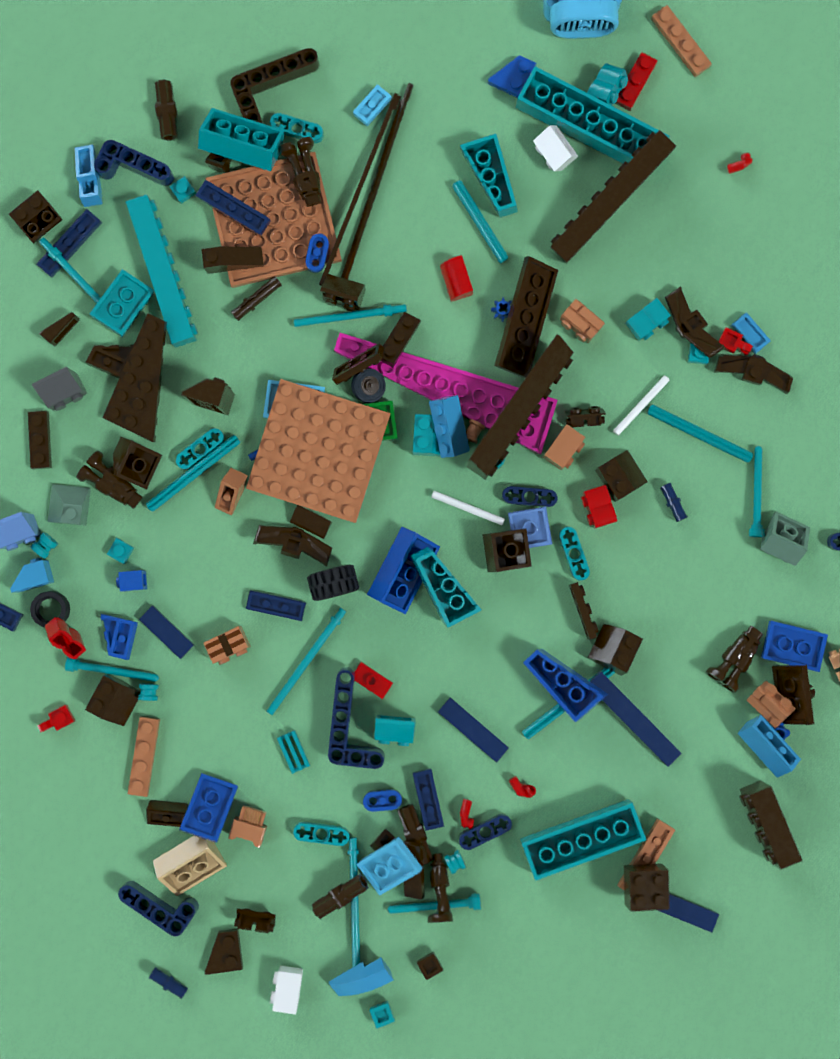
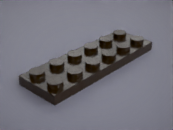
[494,256,559,378]

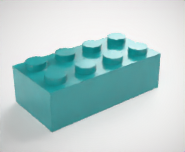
[198,108,284,171]

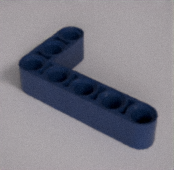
[328,667,385,769]

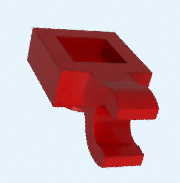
[718,327,753,355]
[37,704,75,733]

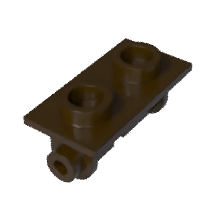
[565,406,606,427]
[234,908,276,934]

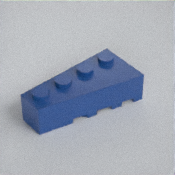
[523,649,608,722]

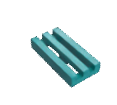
[277,730,310,774]

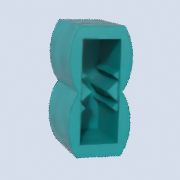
[587,63,628,106]
[625,298,671,341]

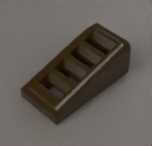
[39,312,80,346]

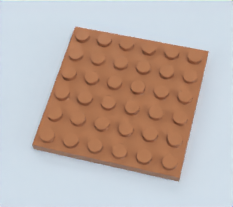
[205,152,342,288]
[246,379,390,523]

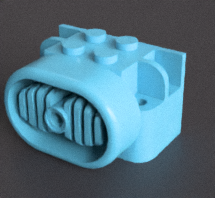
[543,0,622,38]

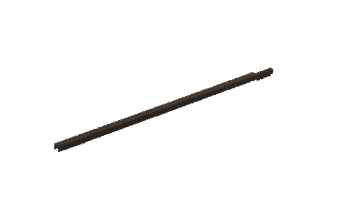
[341,83,413,279]
[319,93,401,286]

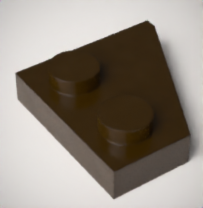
[86,344,134,378]
[205,929,243,975]

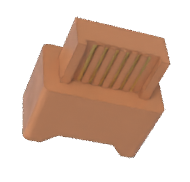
[228,805,267,848]

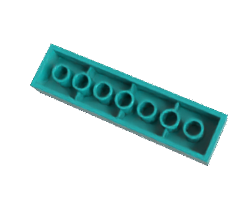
[515,66,670,164]

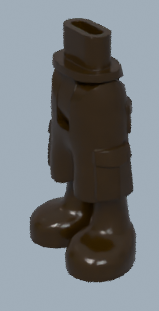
[76,450,143,509]
[705,625,763,693]

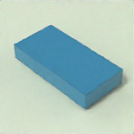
[730,312,771,354]

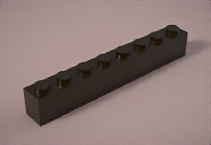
[550,130,676,264]

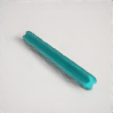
[453,180,508,263]

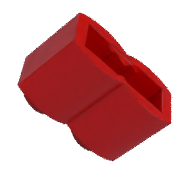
[581,485,618,529]
[45,617,86,659]

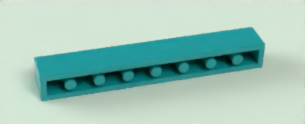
[125,195,198,348]

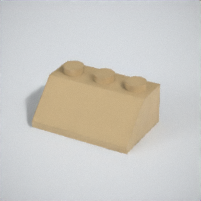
[153,835,227,896]

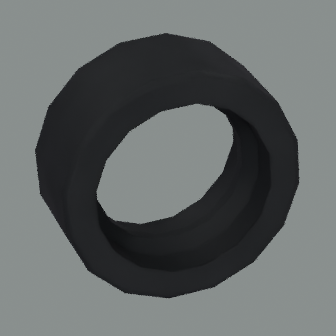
[30,591,70,627]

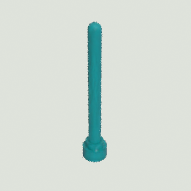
[749,446,765,538]
[65,657,159,682]
[387,893,481,914]

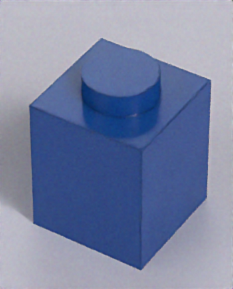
[116,570,147,592]

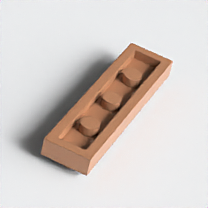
[651,5,712,77]
[128,716,160,797]
[617,818,675,890]

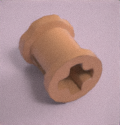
[466,419,485,444]

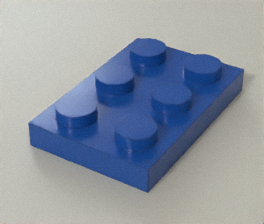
[761,621,828,672]
[180,773,238,843]

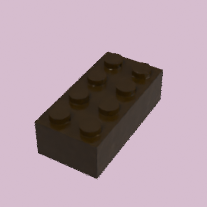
[739,780,803,870]

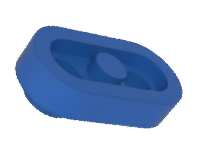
[306,234,329,273]
[363,789,402,812]

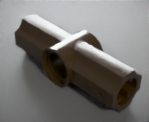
[155,79,178,141]
[397,804,433,864]
[312,874,369,919]

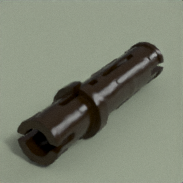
[231,276,282,321]

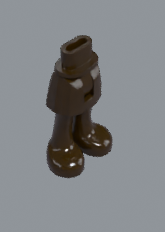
[279,137,321,207]
[427,853,453,923]

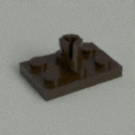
[772,665,815,725]

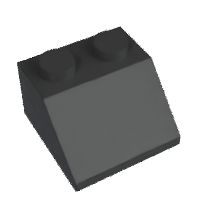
[32,367,87,411]

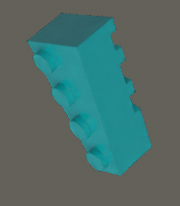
[460,134,518,217]
[411,547,482,628]

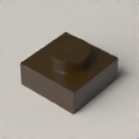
[417,951,443,981]

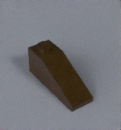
[201,246,264,274]

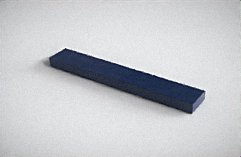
[590,671,682,767]

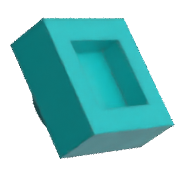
[169,176,197,204]
[688,343,709,365]
[107,538,134,564]
[369,1000,395,1029]

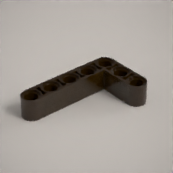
[230,48,319,124]

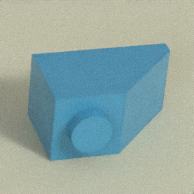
[10,558,54,593]

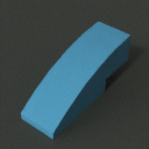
[75,145,103,207]
[329,957,393,996]

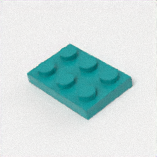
[89,269,155,337]

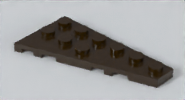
[102,313,167,442]

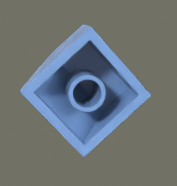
[0,512,41,551]

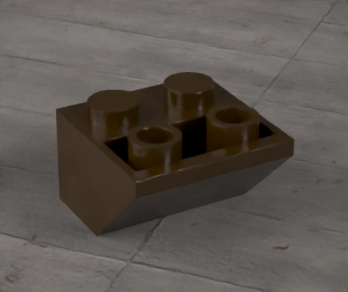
[9,190,63,244]
[320,274,366,311]

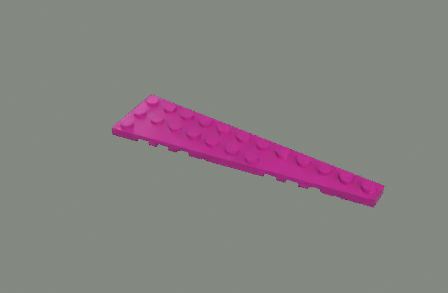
[334,333,558,455]

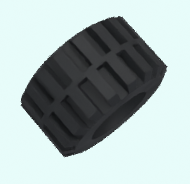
[307,564,360,601]

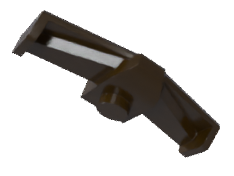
[665,286,725,358]
[714,354,793,394]
[253,525,332,567]

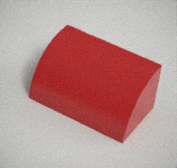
[440,255,473,302]

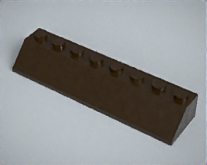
[467,334,574,480]

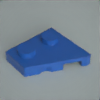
[488,55,536,98]
[101,614,138,660]

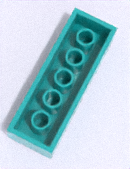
[520,799,646,881]

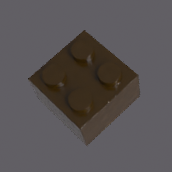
[624,863,669,912]

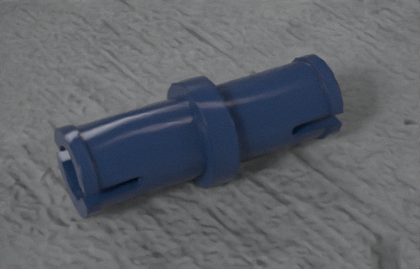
[660,483,688,522]
[149,967,188,999]

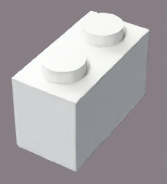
[533,126,578,171]
[270,965,303,1014]

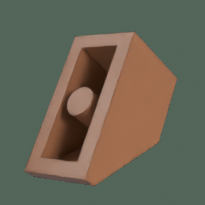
[214,468,248,516]

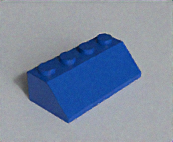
[367,527,440,615]

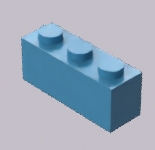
[429,395,470,458]
[738,715,801,778]

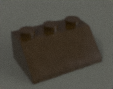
[181,377,235,415]

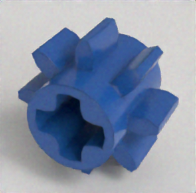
[491,297,512,323]

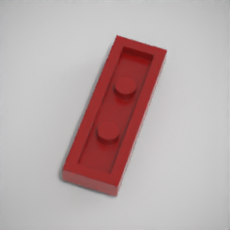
[615,52,658,111]

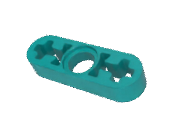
[270,113,324,144]
[176,428,225,470]
[559,527,590,581]
[293,822,350,846]

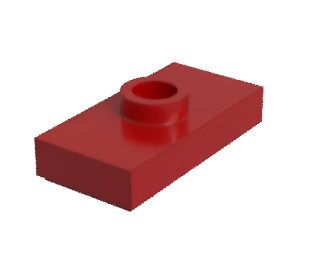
[354,662,393,699]

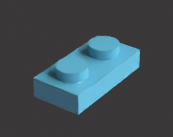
[353,84,392,127]

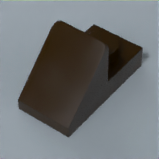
[205,153,232,174]

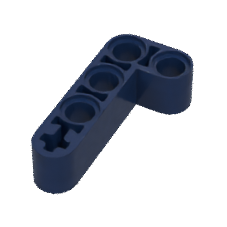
[94,140,174,186]
[118,881,199,936]

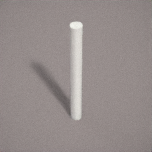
[613,375,670,436]
[431,491,505,525]

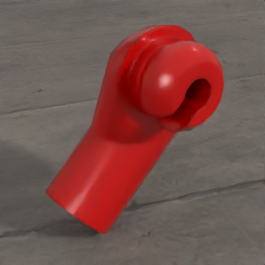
[727,152,753,174]
[508,776,536,798]
[459,799,474,829]

